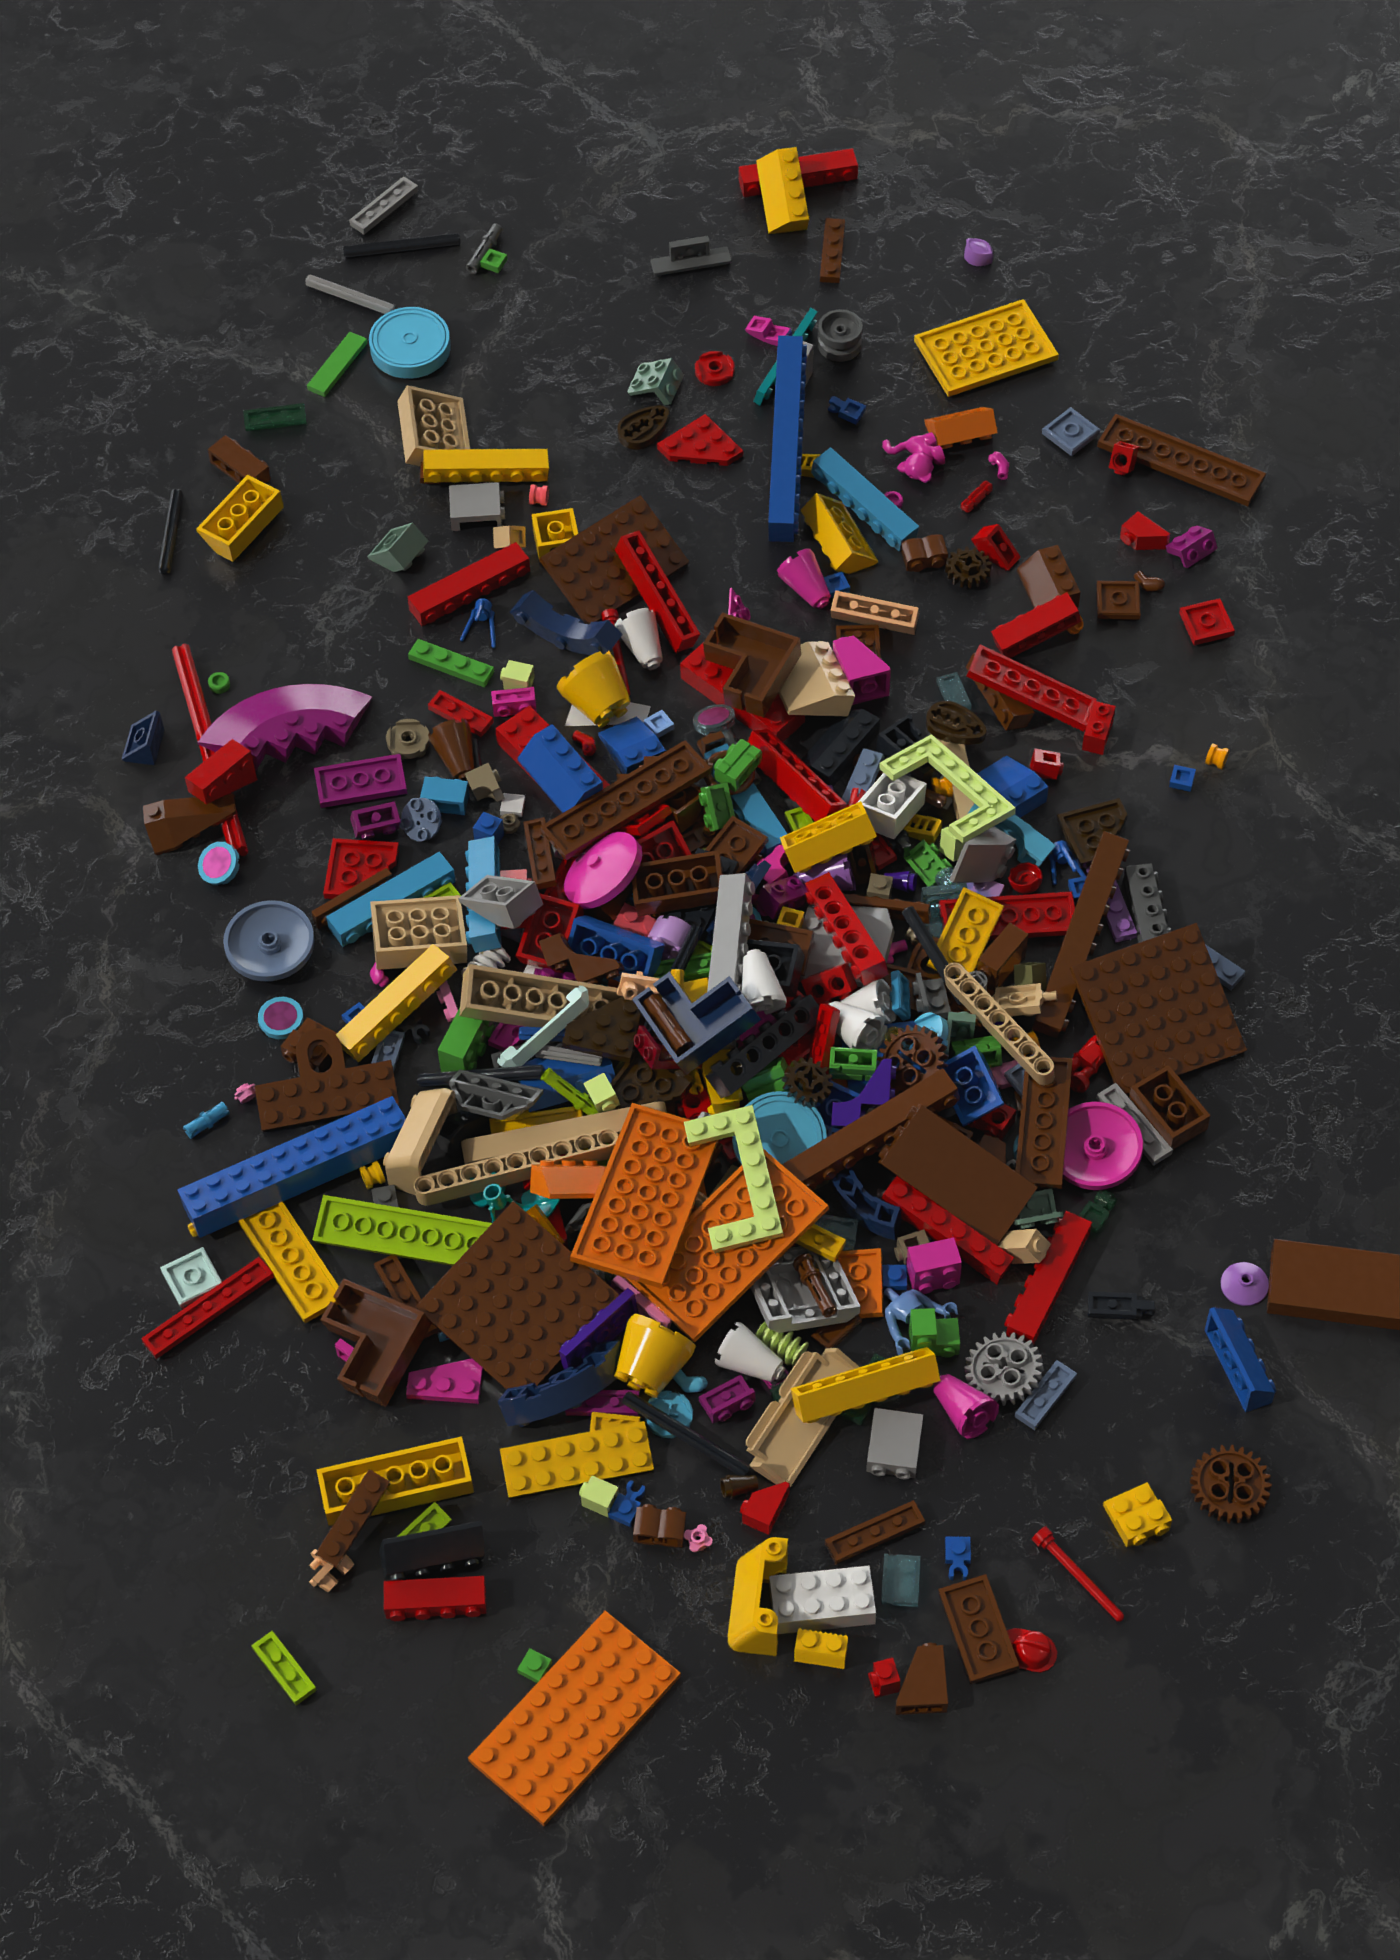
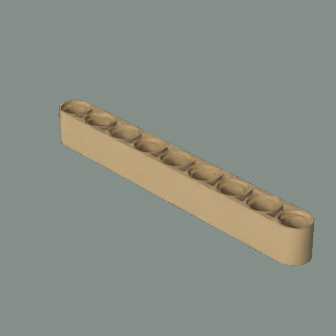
[461,1102,667,1165]
[414,1128,618,1206]

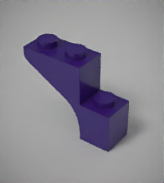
[831,1059,896,1129]

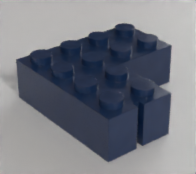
[632,972,762,1075]

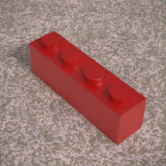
[991,592,1082,658]
[384,1576,486,1621]

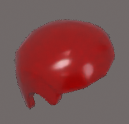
[1008,862,1043,894]

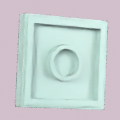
[160,1247,222,1308]

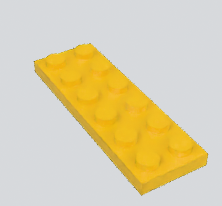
[238,1202,339,1323]
[500,1421,654,1498]

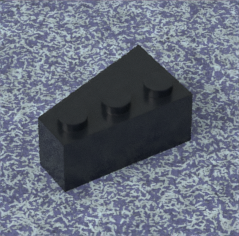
[876,714,938,787]

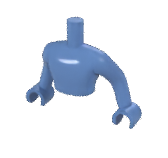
[884,1287,958,1355]

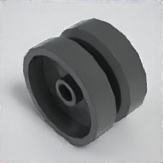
[818,309,863,362]

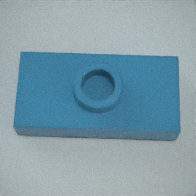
[890,970,911,1021]

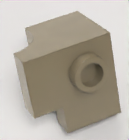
[465,763,505,802]

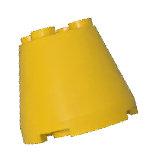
[557,651,630,728]
[614,1314,696,1398]

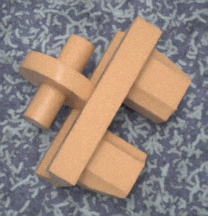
[616,971,660,1000]
[309,1549,354,1592]

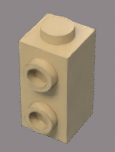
[997,1229,1051,1264]

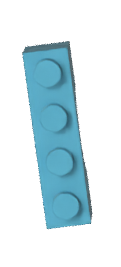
[968,804,1056,867]

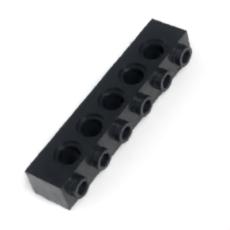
[705,994,820,1099]

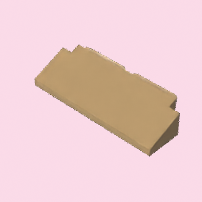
[746,1348,859,1487]

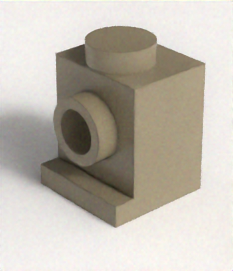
[894,1230,930,1265]

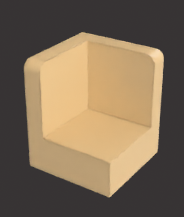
[493,526,526,548]

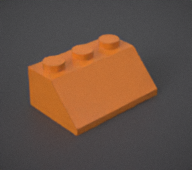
[925,407,997,449]
[530,1159,606,1199]

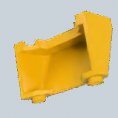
[728,1537,788,1656]

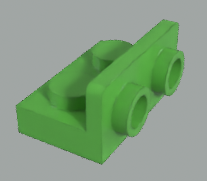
[904,839,954,890]

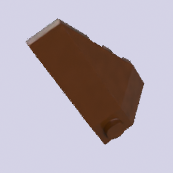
[143,794,237,855]

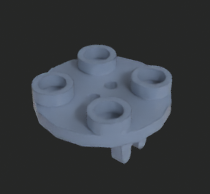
[400,798,442,841]

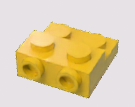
[1103,1482,1172,1547]

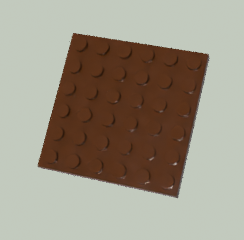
[1070,923,1247,1094]
[415,1201,619,1390]

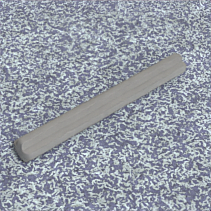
[305,275,395,314]

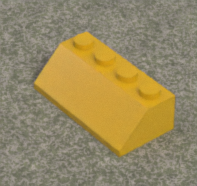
[756,147,809,234]
[196,475,284,562]
[800,493,878,574]
[780,801,877,873]

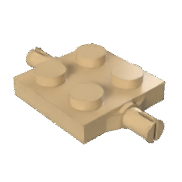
[980,983,1057,1017]

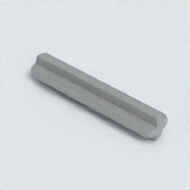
[535,1045,603,1066]

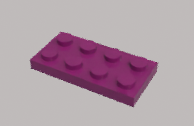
[314,754,407,808]

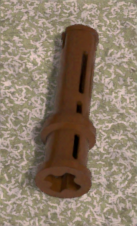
[793,1254,837,1318]

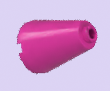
[777,549,831,609]
[933,1374,999,1439]

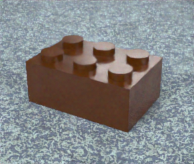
[1129,1065,1211,1150]

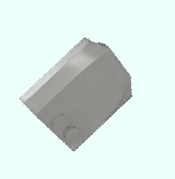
[799,904,895,987]
[750,1246,861,1333]

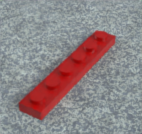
[141,1257,274,1359]

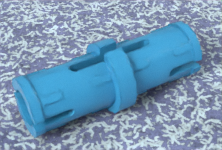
[183,1101,230,1139]

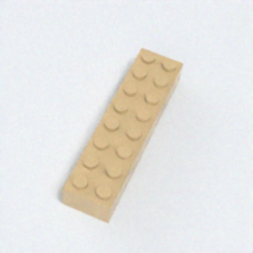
[459,964,643,1028]

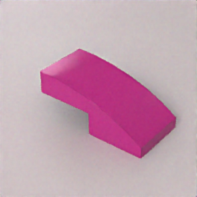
[745,316,792,346]

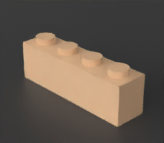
[831,590,919,635]

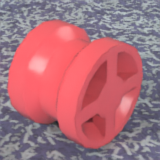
[529,484,549,506]

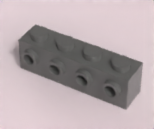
[1123,863,1171,943]

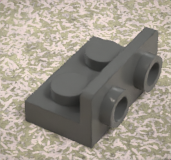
[912,973,951,1019]

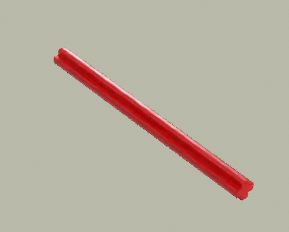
[172,644,248,856]

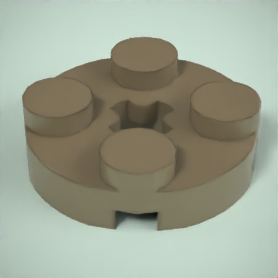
[386,719,430,759]

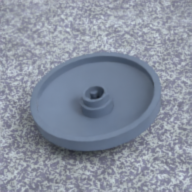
[223,900,314,981]

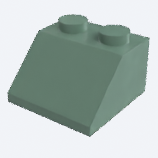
[367,523,428,572]

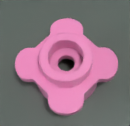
[234,1083,256,1104]
[684,1524,713,1552]

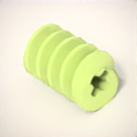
[756,1322,809,1367]

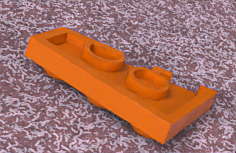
[838,1248,883,1318]

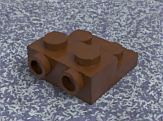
[281,1017,337,1073]

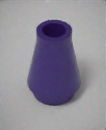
[884,871,917,893]

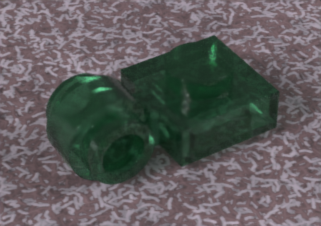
[1079,1190,1117,1234]

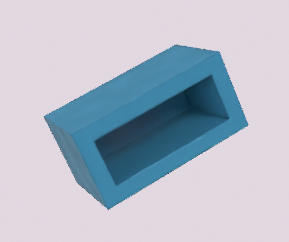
[420,777,469,815]

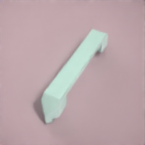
[497,986,589,1067]

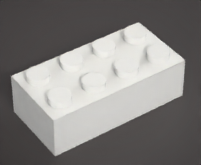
[769,1566,876,1634]

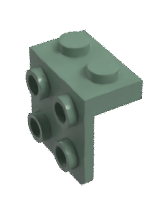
[627,358,684,405]
[943,1012,976,1062]
[1012,1188,1063,1229]

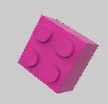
[906,1238,962,1294]

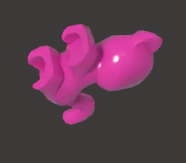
[882,432,945,483]

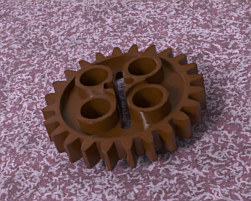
[876,1024,949,1096]
[1190,1445,1272,1523]

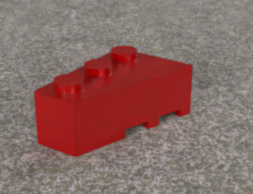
[185,739,257,804]

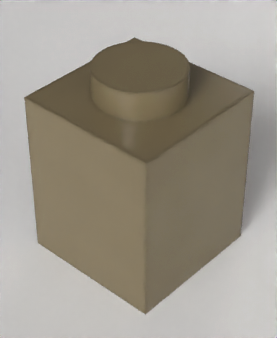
[867,873,893,899]

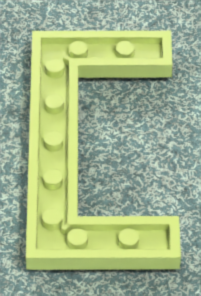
[880,734,1016,844]
[684,1105,784,1253]

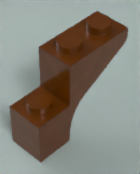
[539,933,625,985]

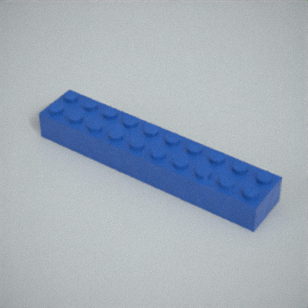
[768,335,807,542]
[177,1096,406,1238]

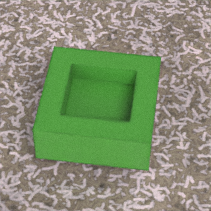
[480,248,507,273]
[517,1648,552,1683]

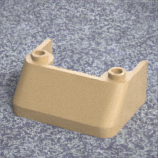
[383,1088,458,1195]

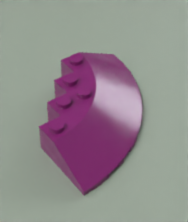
[198,684,373,770]

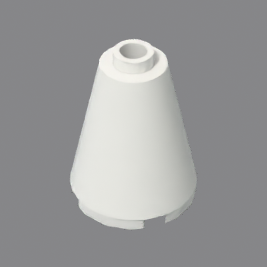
[615,608,663,670]
[742,949,787,1015]
[840,979,897,1024]
[829,1001,887,1050]
[715,1322,785,1382]

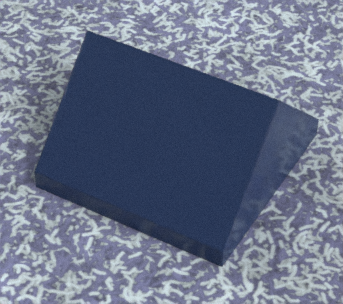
[121,710,164,765]

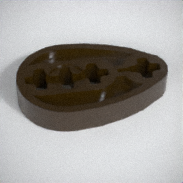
[617,405,669,450]
[926,701,987,745]

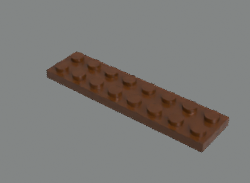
[1097,413,1266,507]
[540,740,711,860]

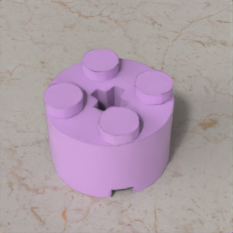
[647,915,691,960]

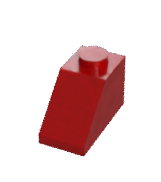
[1120,511,1170,550]
[971,524,1021,570]
[740,1481,790,1535]

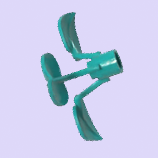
[470,1172,560,1223]

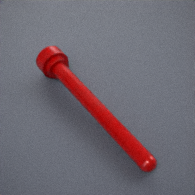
[601,609,630,696]
[1032,1526,1124,1622]

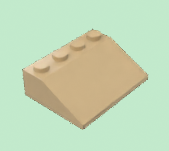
[398,385,470,467]
[778,641,855,716]
[370,895,467,970]

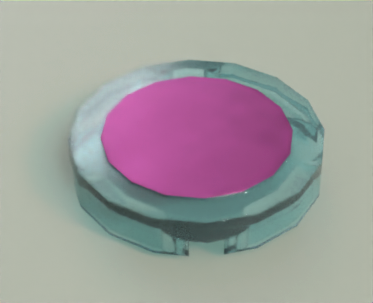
[693,704,736,735]

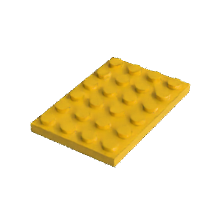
[914,299,1059,397]

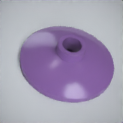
[1221,1262,1269,1306]

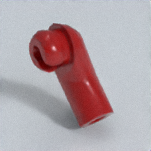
[572,730,596,756]

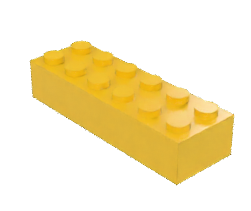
[317,1436,474,1526]

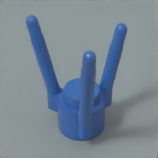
[460,599,496,648]
[1048,841,1086,885]

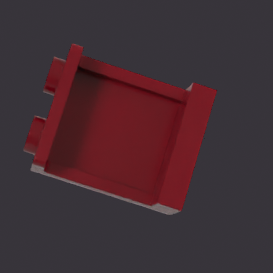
[634,1026,703,1069]

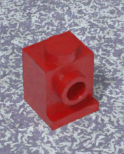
[1030,748,1064,780]
[868,1657,900,1698]

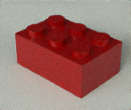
[516,893,584,973]

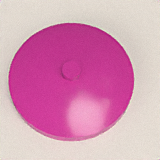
[564,832,642,909]
[1063,1102,1143,1190]

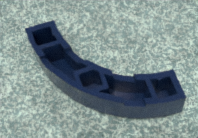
[510,590,623,655]
[827,1127,902,1241]
[497,1340,622,1427]

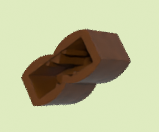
[901,534,948,572]
[633,1504,686,1547]

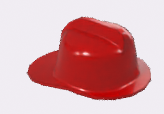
[1007,1628,1057,1672]

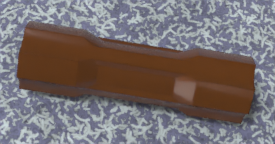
[642,993,694,1057]

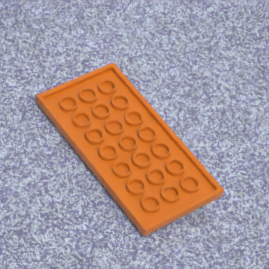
[570,1103,719,1289]
[627,1149,829,1343]
[468,1610,681,1826]

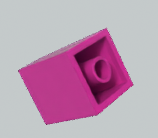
[833,635,891,705]

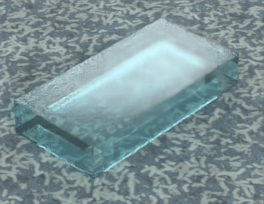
[936,672,971,710]

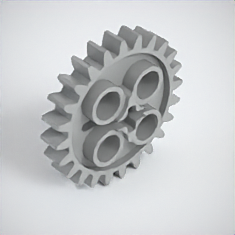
[964,1332,1044,1406]

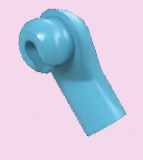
[673,1369,707,1393]

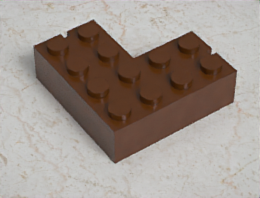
[703,612,802,718]
[320,1279,432,1407]

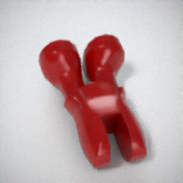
[1071,1035,1106,1093]

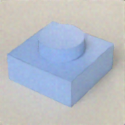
[644,710,674,738]

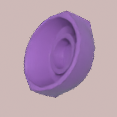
[964,238,994,266]

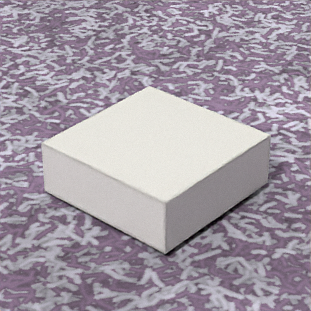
[500,793,525,817]

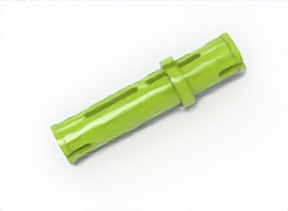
[541,1068,598,1115]

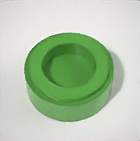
[208,672,230,694]

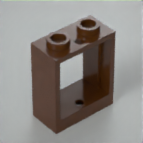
[977,923,1028,994]

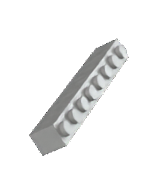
[707,873,755,1050]

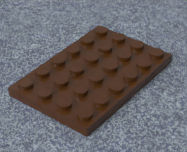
[539,495,689,624]

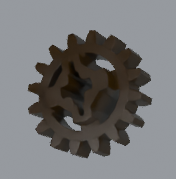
[945,546,991,589]
[782,1057,833,1107]

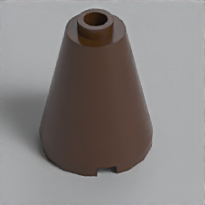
[428,719,475,781]

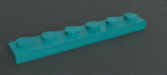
[753,308,818,405]

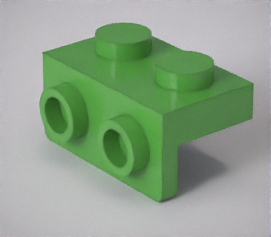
[699,782,735,831]

